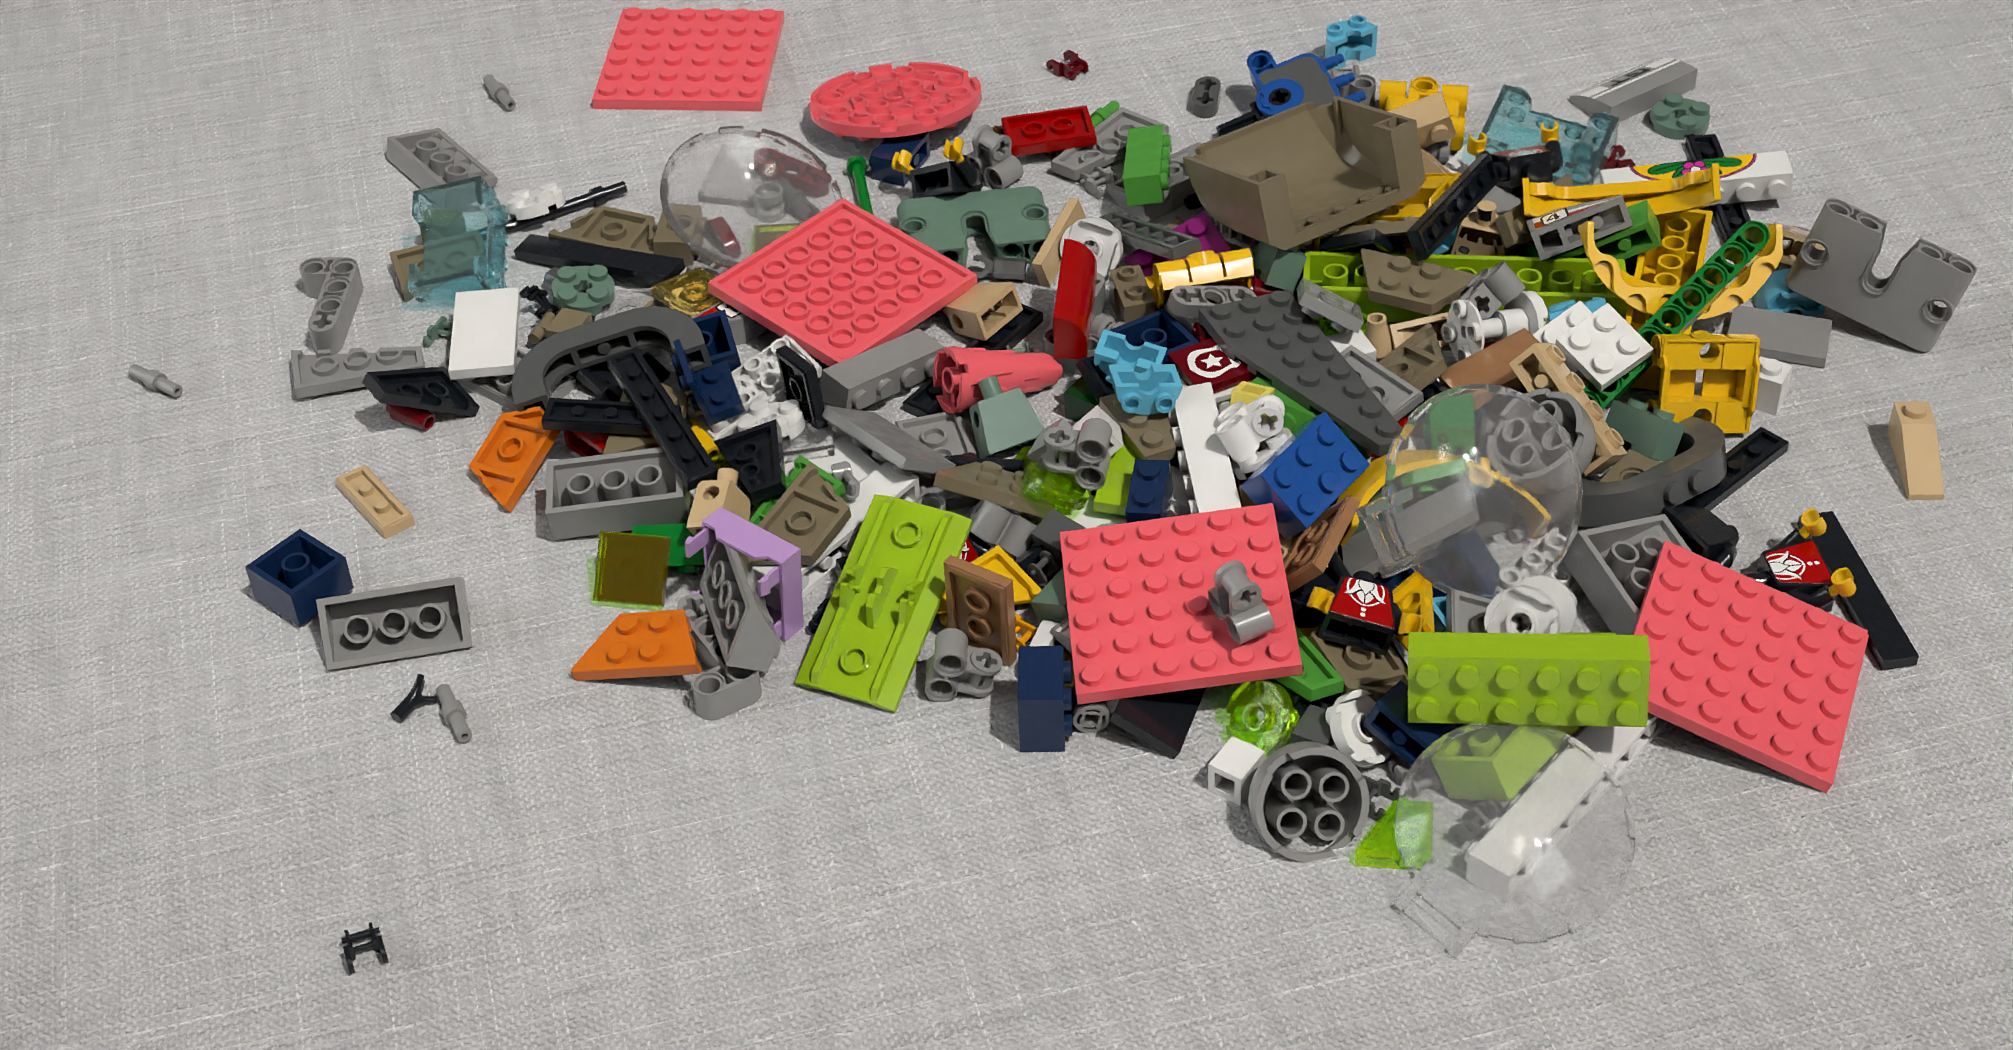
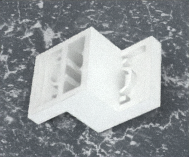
[1532,301,1654,392]

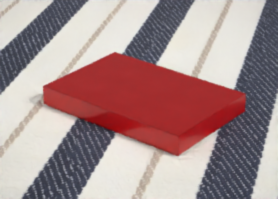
[1001,105,1097,157]

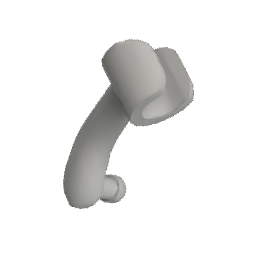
[831,461,860,500]

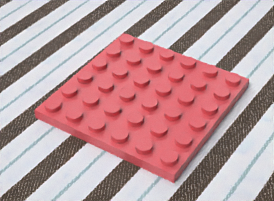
[592,7,785,111]
[708,198,977,367]
[1060,503,1303,704]
[1632,540,1869,793]

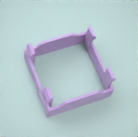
[685,507,803,642]

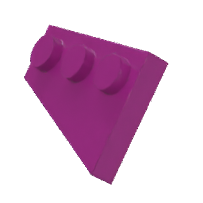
[1124,211,1232,277]

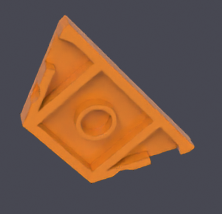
[469,406,561,513]
[571,609,702,681]

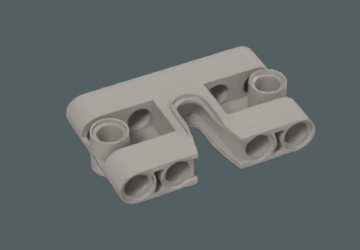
[1785,198,1977,352]

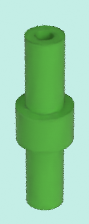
[1090,100,1120,128]

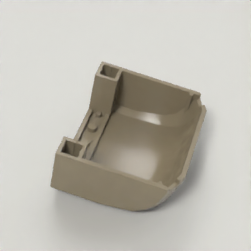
[1183,96,1426,251]

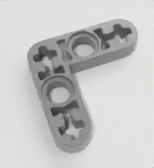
[1167,285,1257,317]

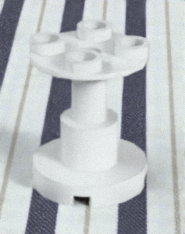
[1441,291,1549,362]
[1484,575,1577,634]

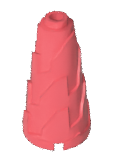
[933,346,1063,413]

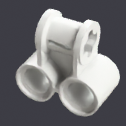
[1215,394,1285,462]

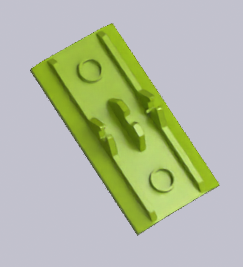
[795,494,973,713]

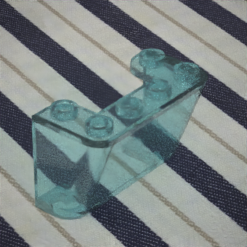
[1478,84,1619,186]
[408,175,509,303]

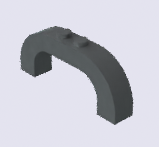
[511,306,712,412]
[1546,416,1727,527]

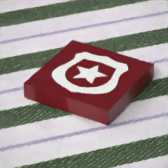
[1168,338,1258,394]

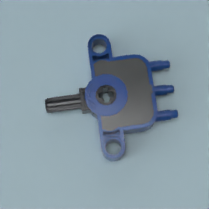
[1216,50,1366,137]

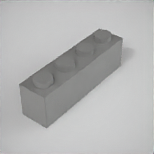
[820,328,944,410]

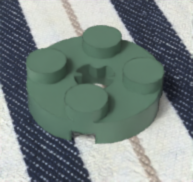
[1649,93,1710,140]
[551,265,615,316]

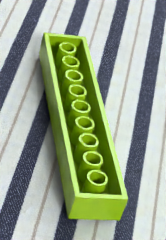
[1303,251,1628,323]

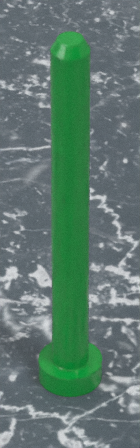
[846,155,874,215]

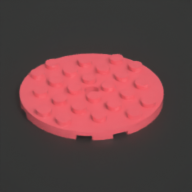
[808,62,982,141]

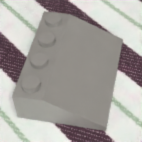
[1563,514,1692,635]

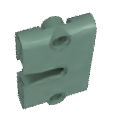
[896,186,1051,268]

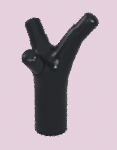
[390,674,437,723]

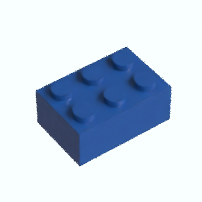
[1240,411,1370,540]

